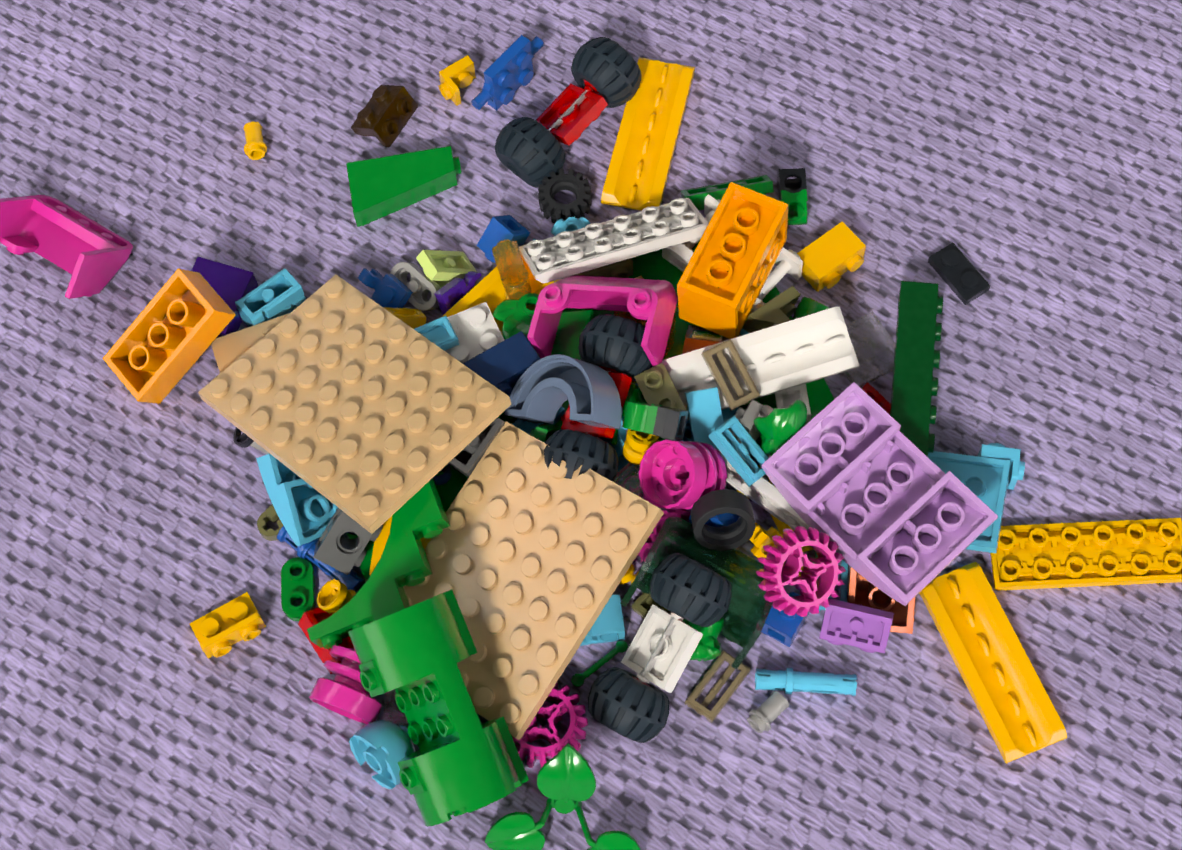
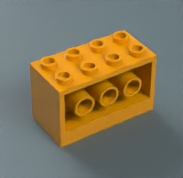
[677,182,789,339]

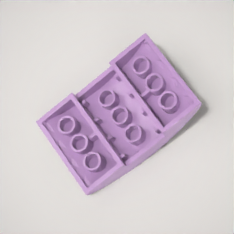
[761,382,998,606]

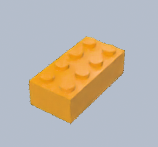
[102,268,236,404]

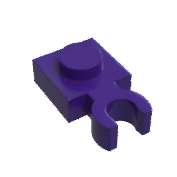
[434,271,482,315]

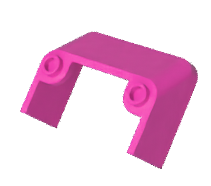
[0,195,133,299]
[527,275,678,367]

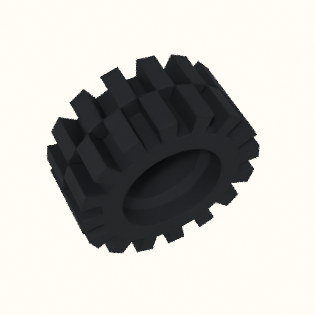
[538,169,592,224]

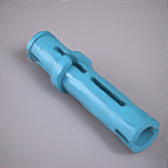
[755,668,857,696]

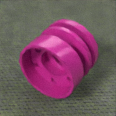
[639,439,727,510]
[309,645,388,725]

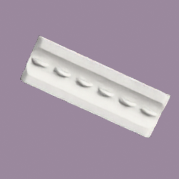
[518,198,709,283]
[662,306,860,420]

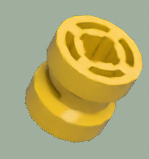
[623,429,659,465]
[317,579,357,614]

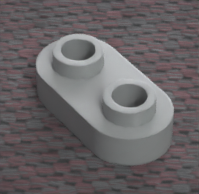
[390,262,440,311]

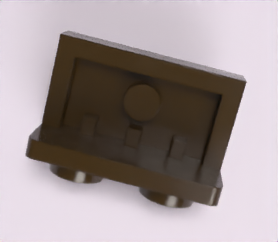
[351,85,418,148]

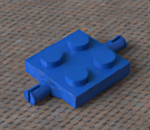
[471,35,544,111]

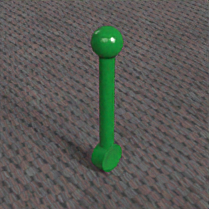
[571,640,628,687]

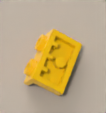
[189,592,266,659]

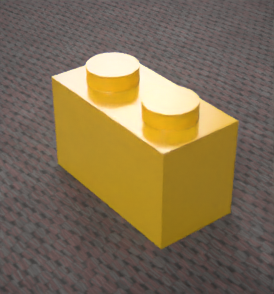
[797,221,866,292]

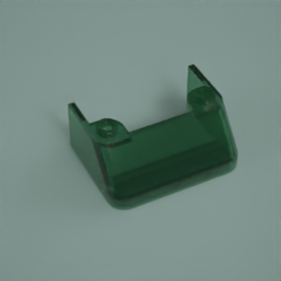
[620,517,773,670]

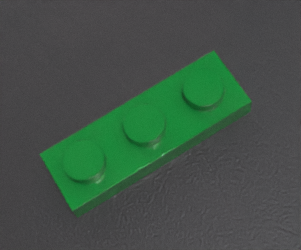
[680,175,774,210]

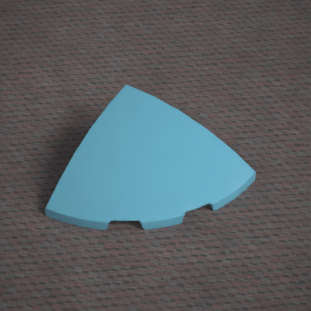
[256,454,338,546]

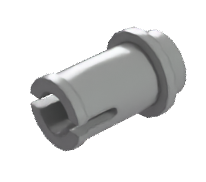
[747,691,789,733]

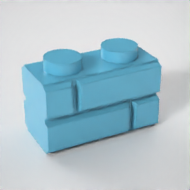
[235,268,306,327]

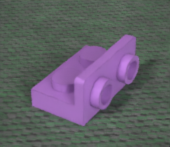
[819,598,894,654]

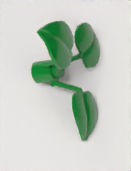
[485,744,641,850]

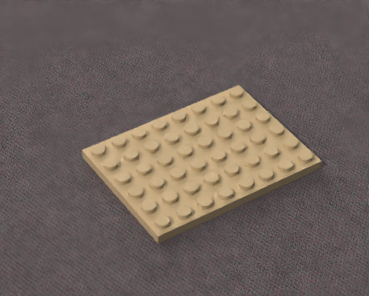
[198,274,511,534]
[403,421,664,741]

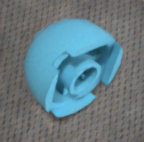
[349,720,415,789]

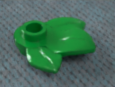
[493,293,539,340]

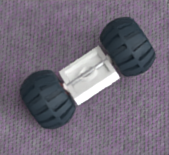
[588,553,732,743]

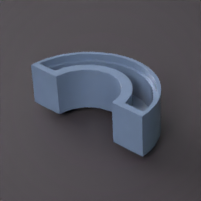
[504,354,623,429]

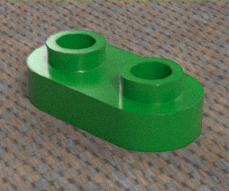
[281,557,315,621]

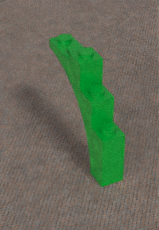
[307,478,450,649]

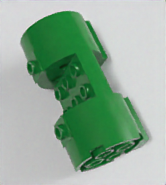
[348,589,529,827]

